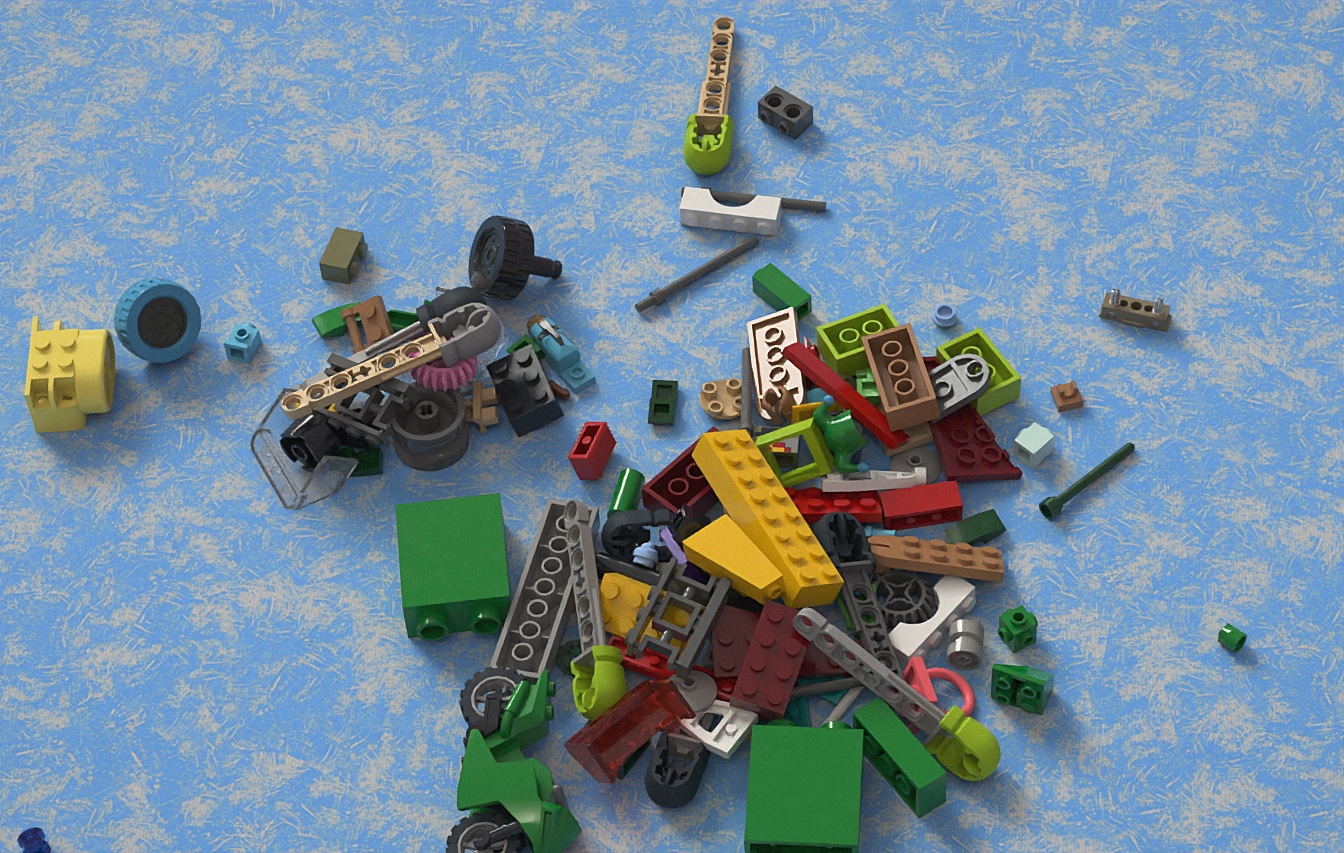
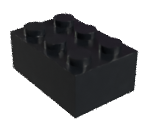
[486,344,565,437]

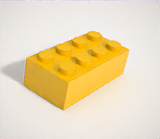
[599,573,706,659]

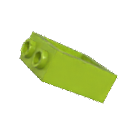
[755,417,835,487]

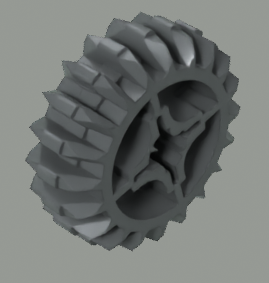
[863,568,935,630]

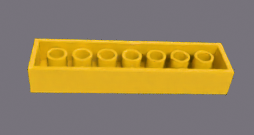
[692,429,844,609]

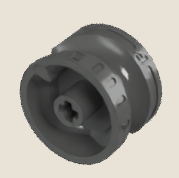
[389,382,470,472]

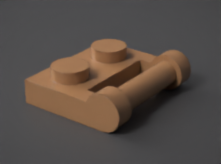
[341,295,394,354]

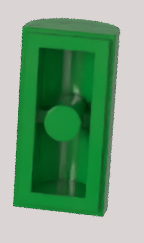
[607,469,645,519]

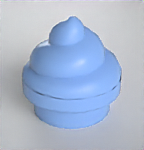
[633,541,659,569]

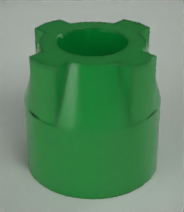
[1217,623,1247,653]

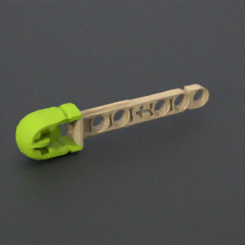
[683,17,735,175]

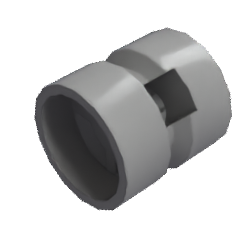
[947,619,984,670]

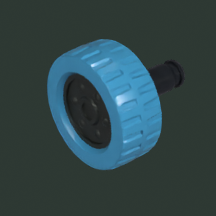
[114,277,201,363]

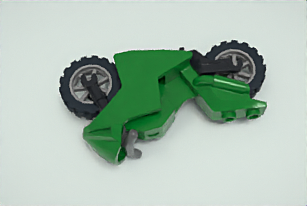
[446,666,582,853]

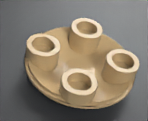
[699,378,742,419]

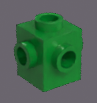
[998,605,1038,654]

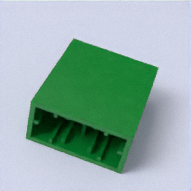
[395,493,512,641]
[744,719,864,853]

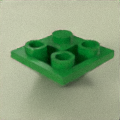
[991,664,1054,716]

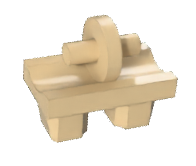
[464,382,500,434]

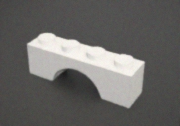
[680,187,782,236]
[888,575,976,669]

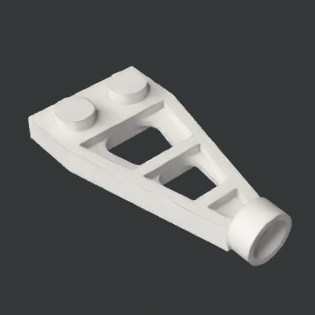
[820,465,926,492]
[647,686,759,759]

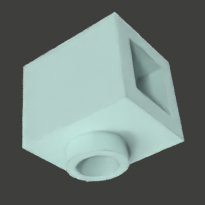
[1013,422,1054,469]

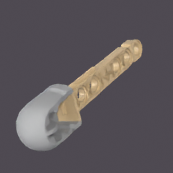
[281,303,501,419]

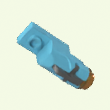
[527,314,596,395]

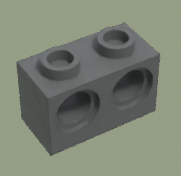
[758,85,813,140]

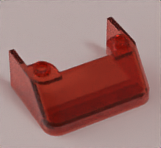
[564,680,697,784]

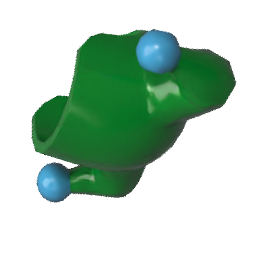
[813,395,869,474]

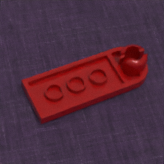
[784,487,882,523]

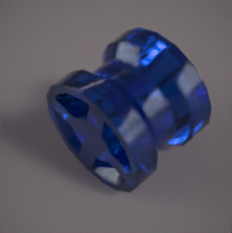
[17,827,51,853]

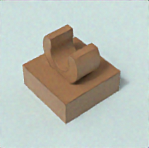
[1050,380,1083,413]

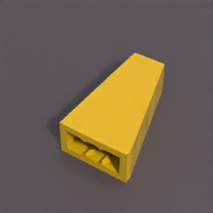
[682,514,785,605]

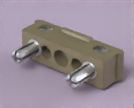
[1099,287,1172,332]

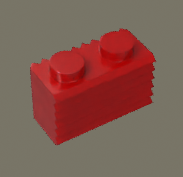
[567,422,617,480]

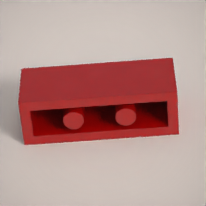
[879,481,963,531]

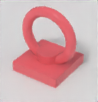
[893,657,975,734]

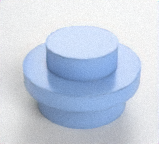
[932,304,957,327]

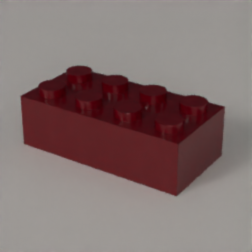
[642,426,720,520]
[729,599,812,721]

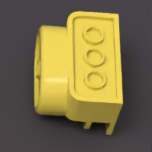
[24,316,116,433]

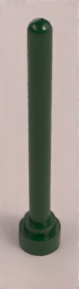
[1039,443,1135,520]

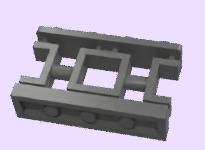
[310,353,420,447]
[624,557,732,680]

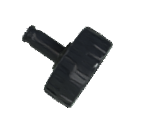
[468,215,562,301]

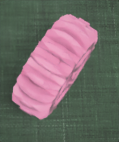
[409,337,478,393]

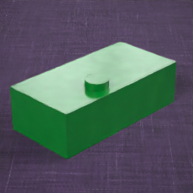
[853,696,947,819]

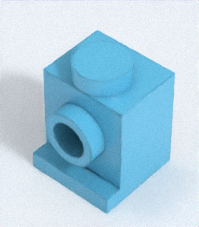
[224,323,262,364]

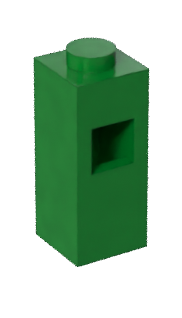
[752,263,812,321]

